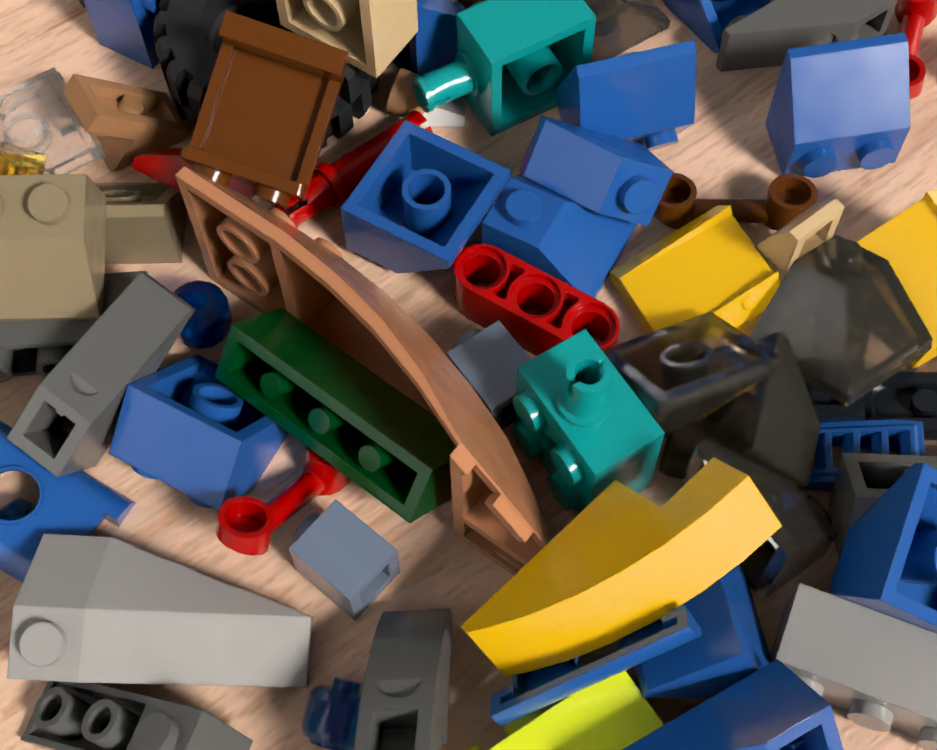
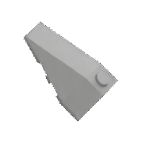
[7,534,313,687]

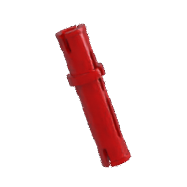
[271,110,433,228]

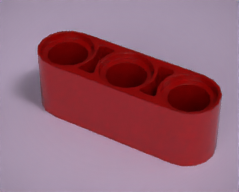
[454,244,620,364]

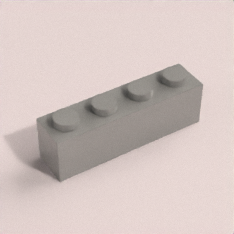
[770,583,937,750]

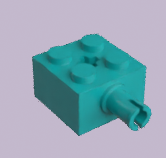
[411,0,596,137]
[511,329,665,514]

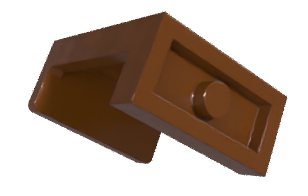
[180,10,349,208]

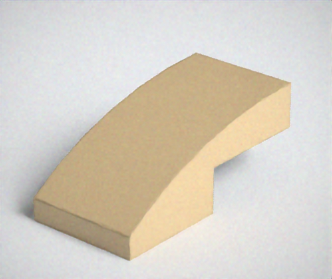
[756,198,845,274]

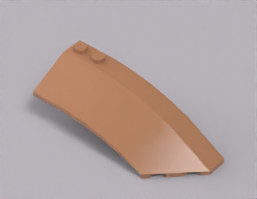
[175,166,554,576]

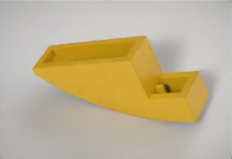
[460,457,782,677]

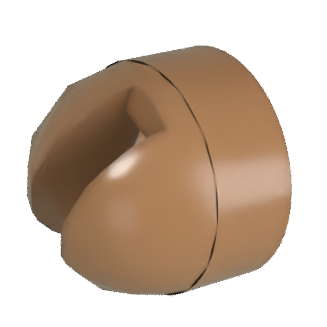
[386,68,425,117]

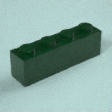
[215,308,456,523]

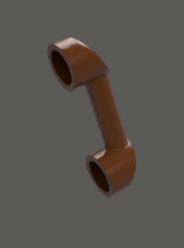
[653,172,818,231]

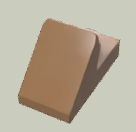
[62,73,191,172]

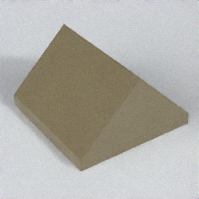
[95,182,187,264]

